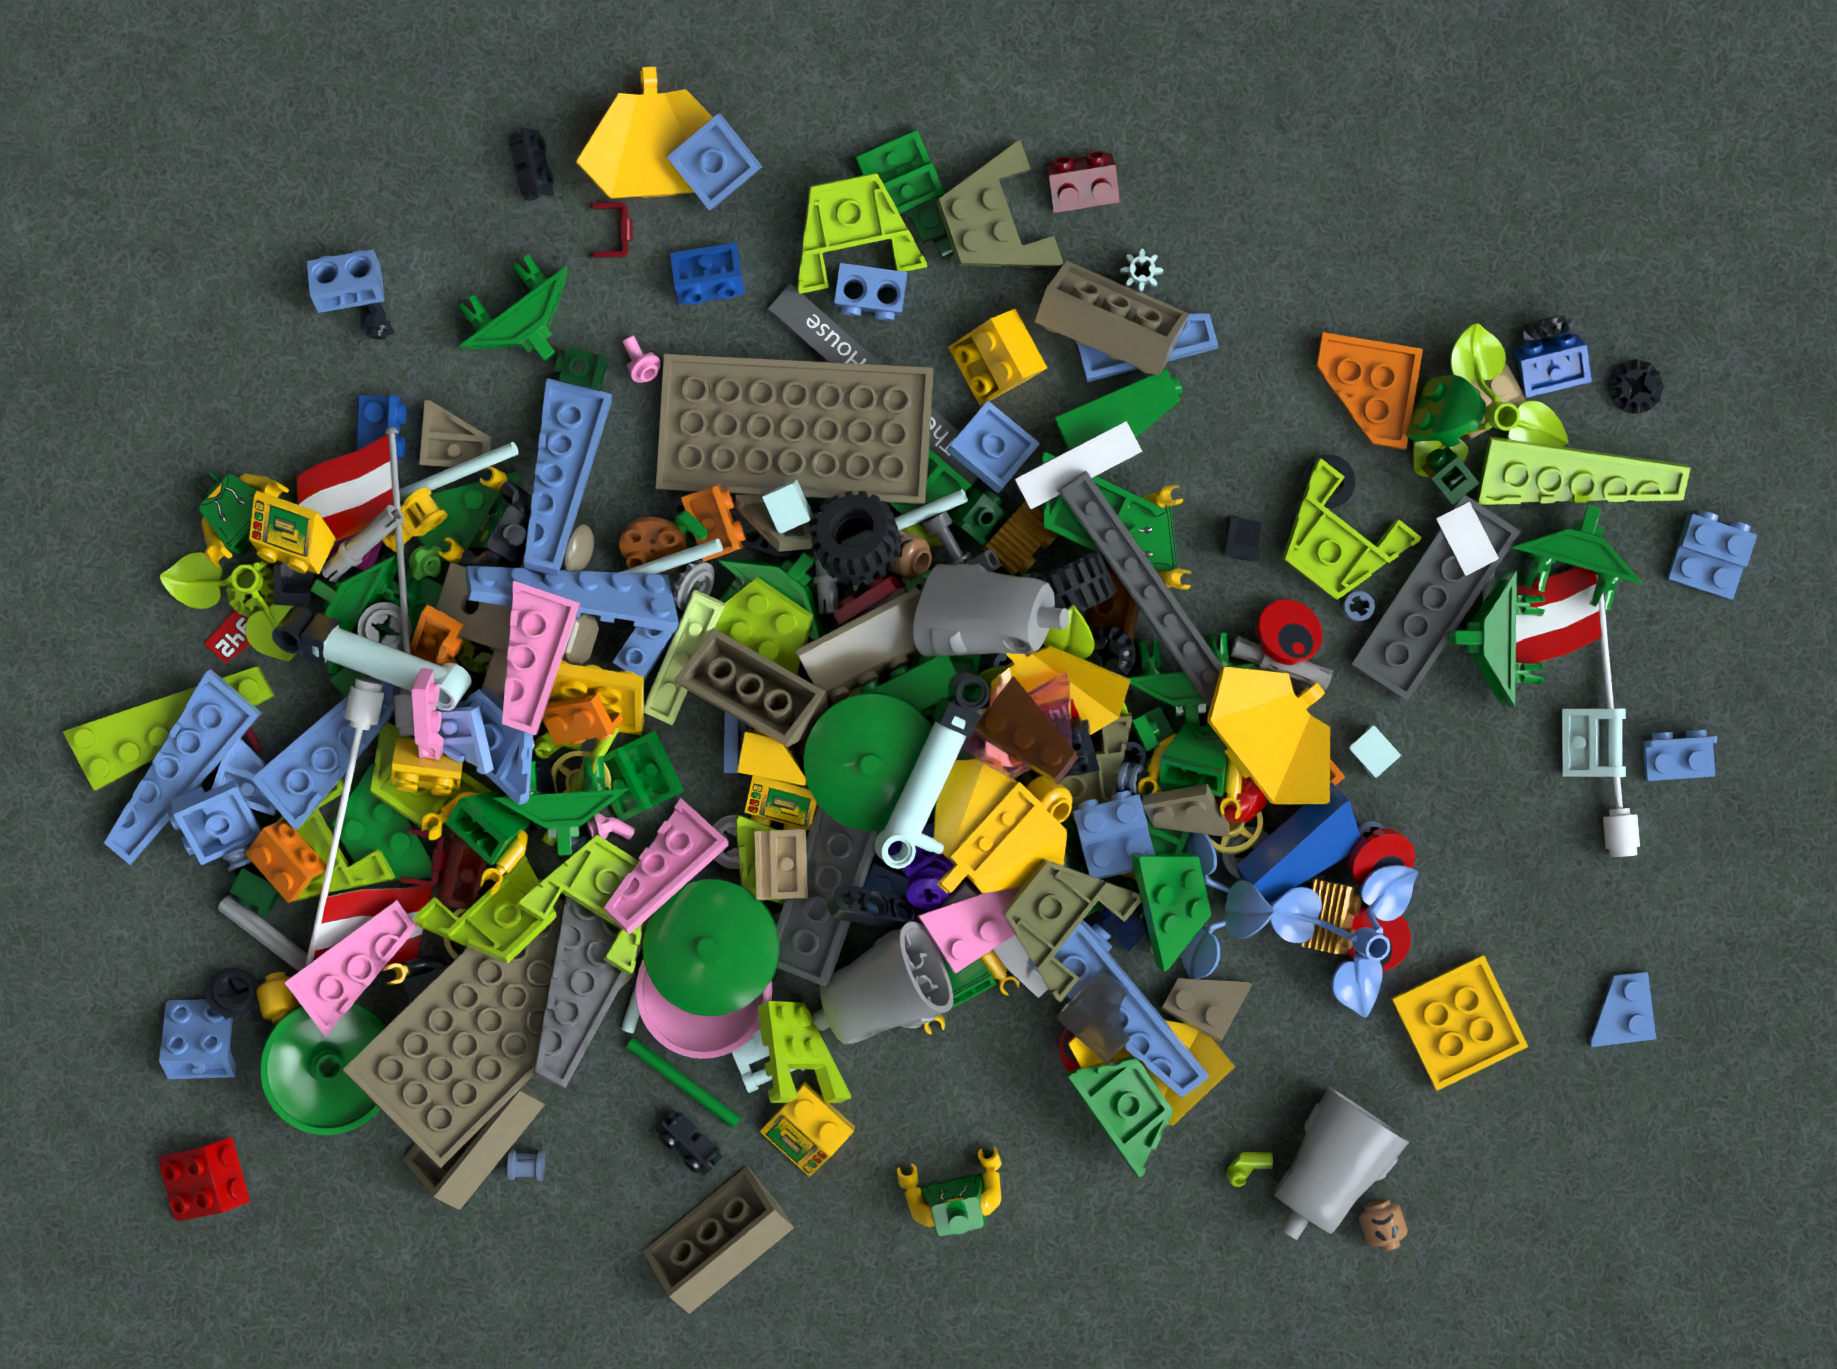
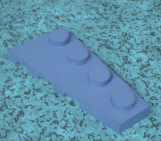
[1076,314,1218,382]

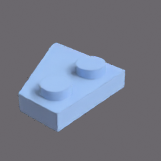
[436,706,494,774]
[211,738,278,816]

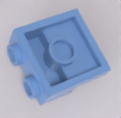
[1666,510,1757,600]
[167,780,262,865]
[1073,791,1155,879]

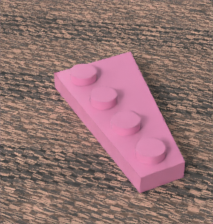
[502,581,581,735]
[604,798,728,935]
[917,886,1022,974]
[285,900,417,1037]

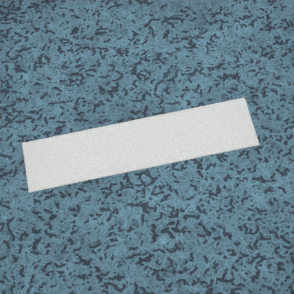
[1015,421,1142,509]

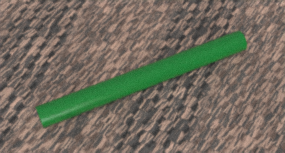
[626,1037,741,1129]

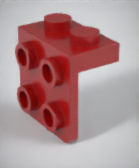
[159,1137,250,1221]

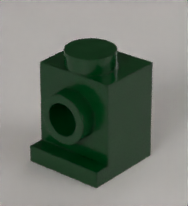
[555,347,609,391]
[1421,447,1479,505]
[949,486,1006,546]
[227,867,280,917]

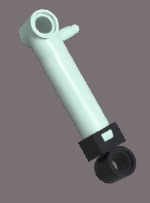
[272,606,472,711]
[874,671,990,869]

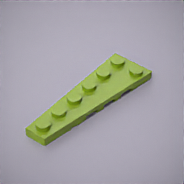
[1476,436,1691,505]
[63,666,275,791]

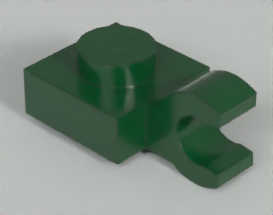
[908,197,954,260]

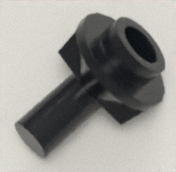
[360,302,394,340]

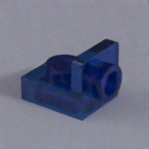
[1099,907,1148,951]

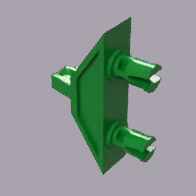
[458,255,570,362]
[1511,505,1644,611]
[718,551,825,640]
[311,556,417,674]
[1448,570,1545,706]
[1128,633,1254,726]
[493,756,629,856]

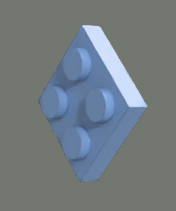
[667,114,762,211]
[946,401,1040,493]

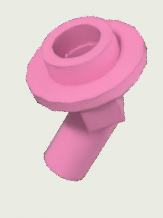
[622,335,661,383]
[586,813,635,840]

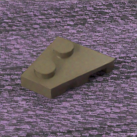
[734,494,812,552]
[1142,784,1230,837]

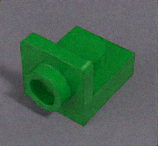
[1131,707,1174,751]

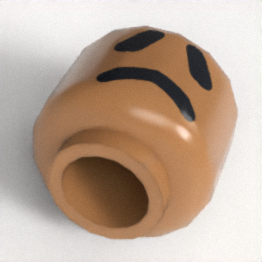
[886,531,932,579]
[1359,1198,1408,1252]

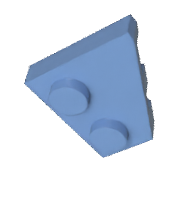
[1589,971,1656,1047]

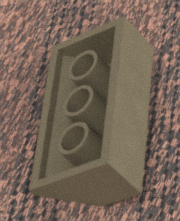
[1035,261,1189,376]
[796,588,924,703]
[674,628,829,747]
[403,1084,545,1210]
[643,1166,794,1314]

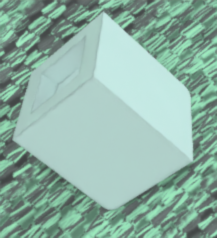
[762,479,813,533]
[1349,725,1401,778]

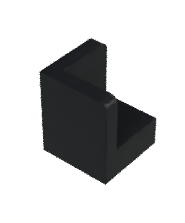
[1222,515,1262,562]
[274,560,315,607]

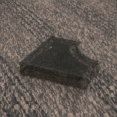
[1056,967,1130,1063]

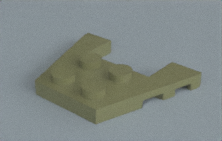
[936,141,1064,269]
[1019,713,1132,821]
[1001,859,1141,1002]

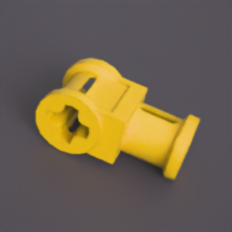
[382,487,448,552]

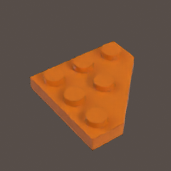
[1316,332,1423,450]

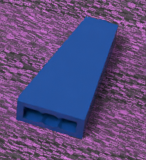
[1236,782,1361,903]

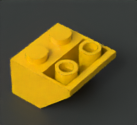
[948,309,1047,406]
[391,738,463,797]

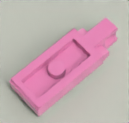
[411,668,444,760]

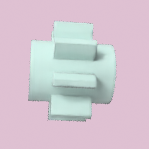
[1120,249,1163,293]

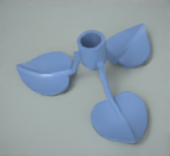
[1181,832,1277,980]
[1270,865,1418,1018]

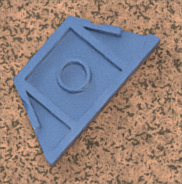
[455,688,533,805]

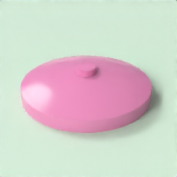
[636,959,772,1059]

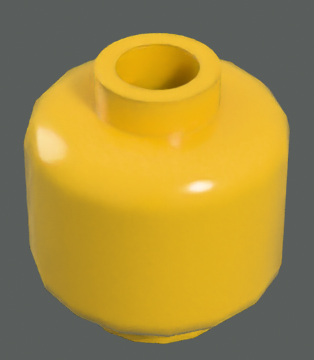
[1025,776,1072,823]
[256,972,301,1025]

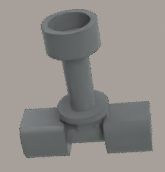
[923,511,1001,572]

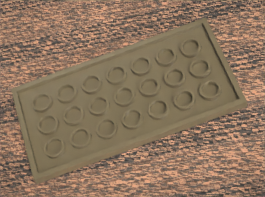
[656,354,934,504]
[342,878,636,1169]

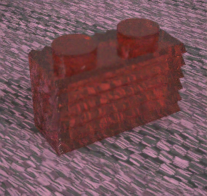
[437,832,487,910]

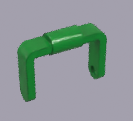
[675,510,707,562]

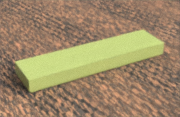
[644,590,726,725]

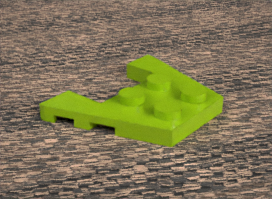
[797,172,927,294]
[1282,458,1422,600]
[715,577,813,676]
[276,779,395,901]
[516,835,642,975]
[413,854,557,963]
[757,1001,851,1103]

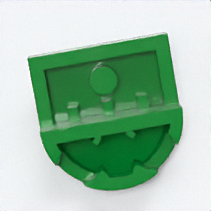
[1406,375,1486,448]

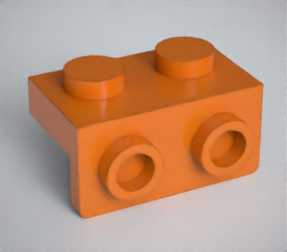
[681,484,746,562]
[410,605,464,666]
[542,694,623,745]
[245,819,327,903]

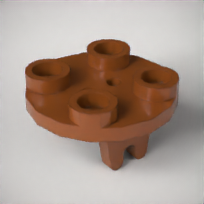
[619,517,687,572]

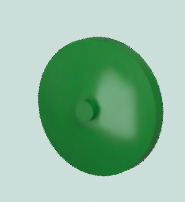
[804,693,933,831]
[643,879,780,1016]
[259,1003,386,1135]

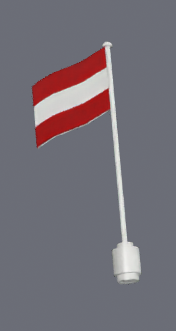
[1516,566,1640,857]
[306,678,432,968]

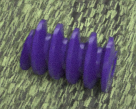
[906,855,953,911]

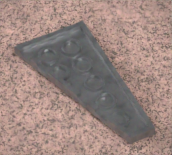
[533,895,651,1090]

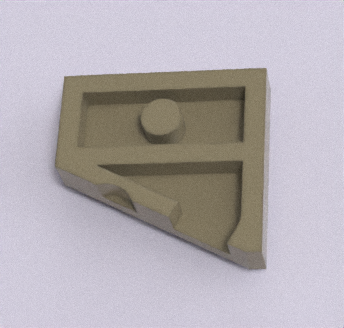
[419,400,491,471]
[1161,978,1252,1043]

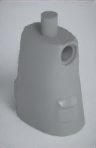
[913,563,1069,656]
[813,922,953,1044]
[1274,1087,1410,1240]

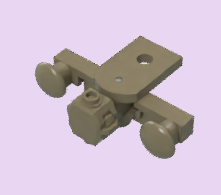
[436,524,599,702]

